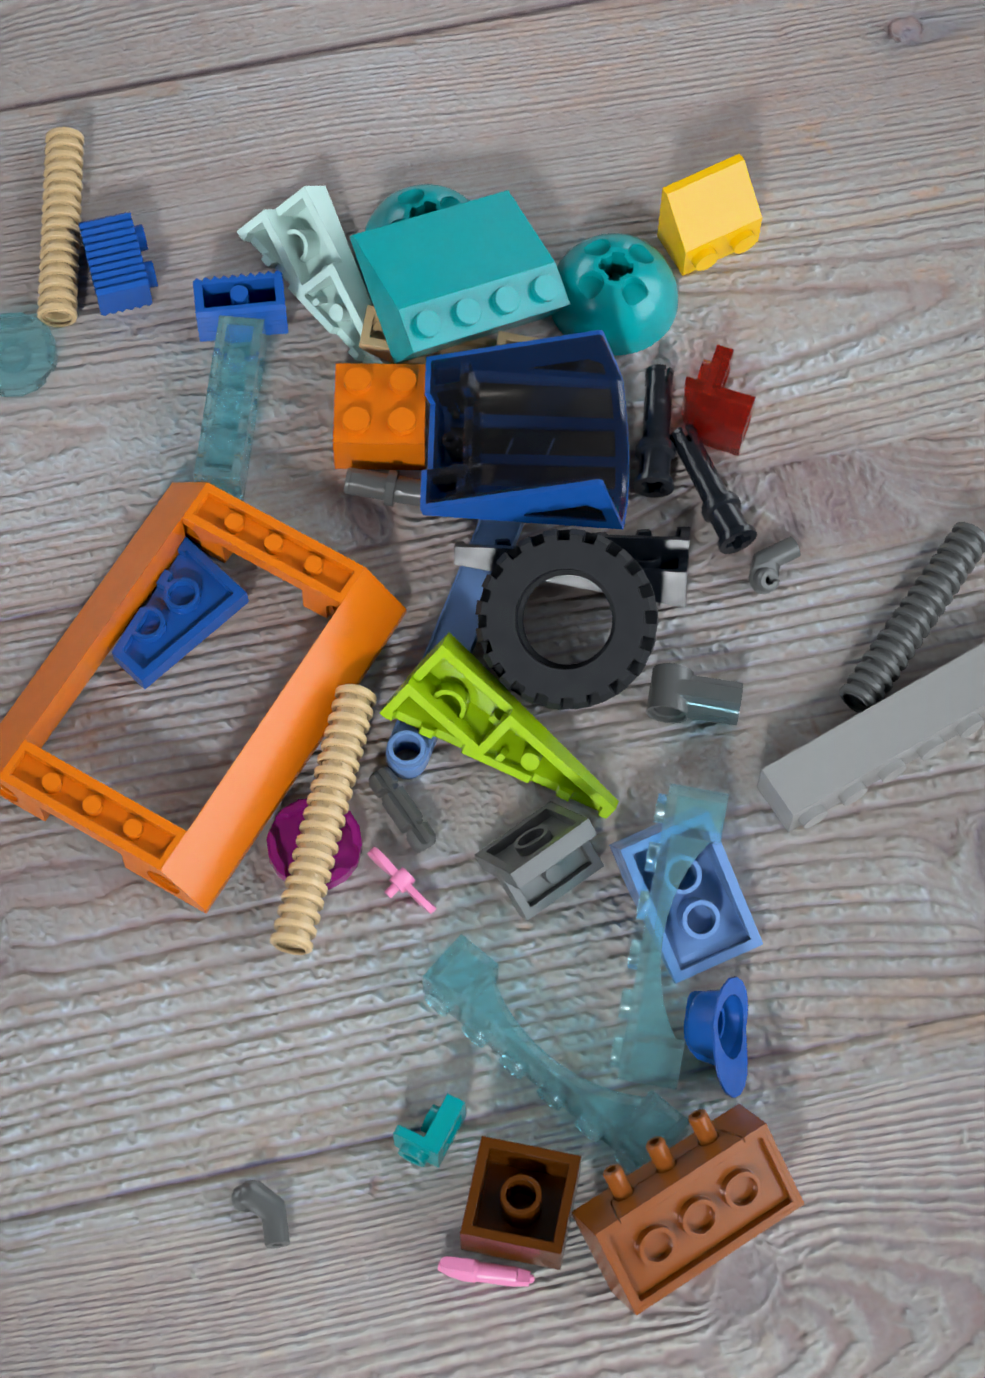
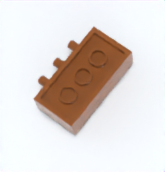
[571,1104,804,1316]

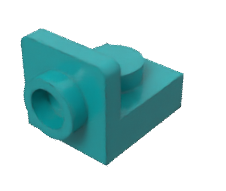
[393,1093,466,1168]

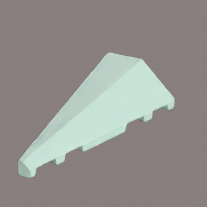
[237,186,394,364]

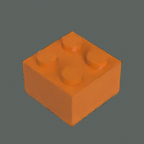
[333,363,427,470]

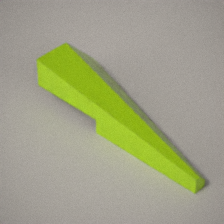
[379,632,619,819]

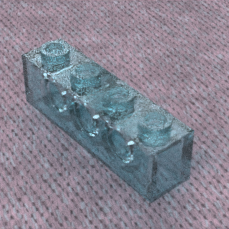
[194,315,267,501]

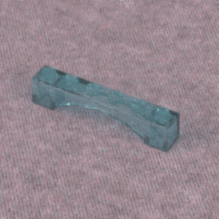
[609,783,729,1090]
[422,934,690,1173]

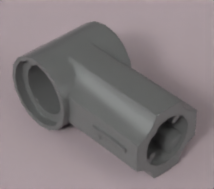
[646,663,743,726]

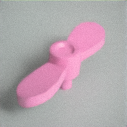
[367,847,437,914]

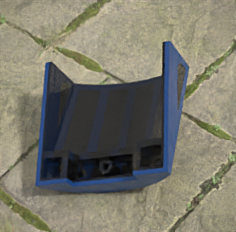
[420,330,629,530]

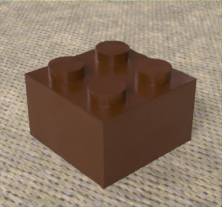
[460,1136,582,1270]

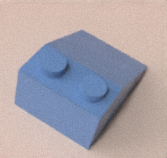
[609,807,763,984]

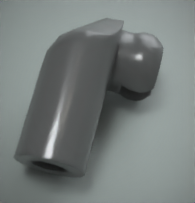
[232,1180,290,1249]

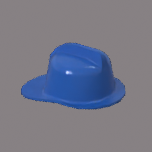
[684,977,748,1098]

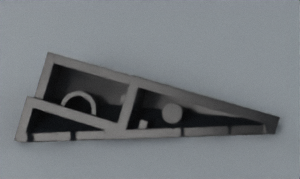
[454,527,691,608]

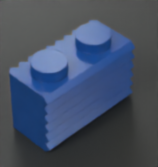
[78,211,158,316]
[193,270,288,342]

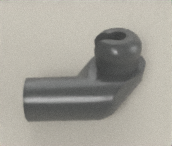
[748,536,801,594]

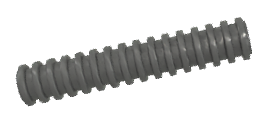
[839,522,985,713]

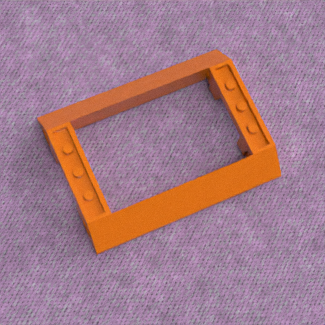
[0,482,407,914]

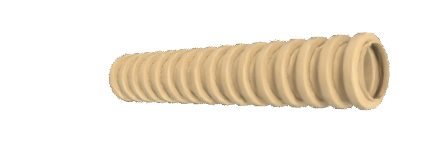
[37,127,84,328]

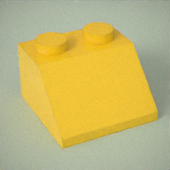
[657,153,762,276]

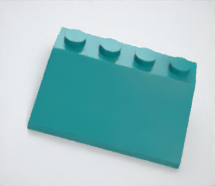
[349,190,570,364]

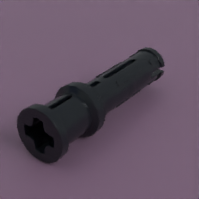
[633,364,676,498]
[670,424,757,554]

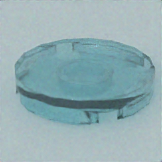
[0,312,57,397]

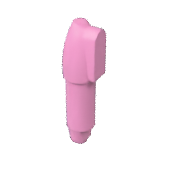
[438,1256,535,1287]

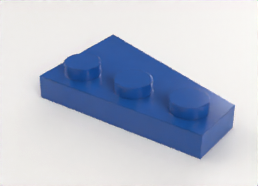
[112,537,249,689]

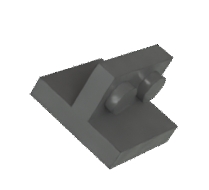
[475,801,604,921]

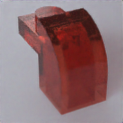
[681,345,756,456]

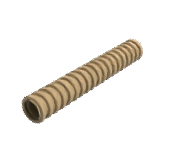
[270,684,377,955]

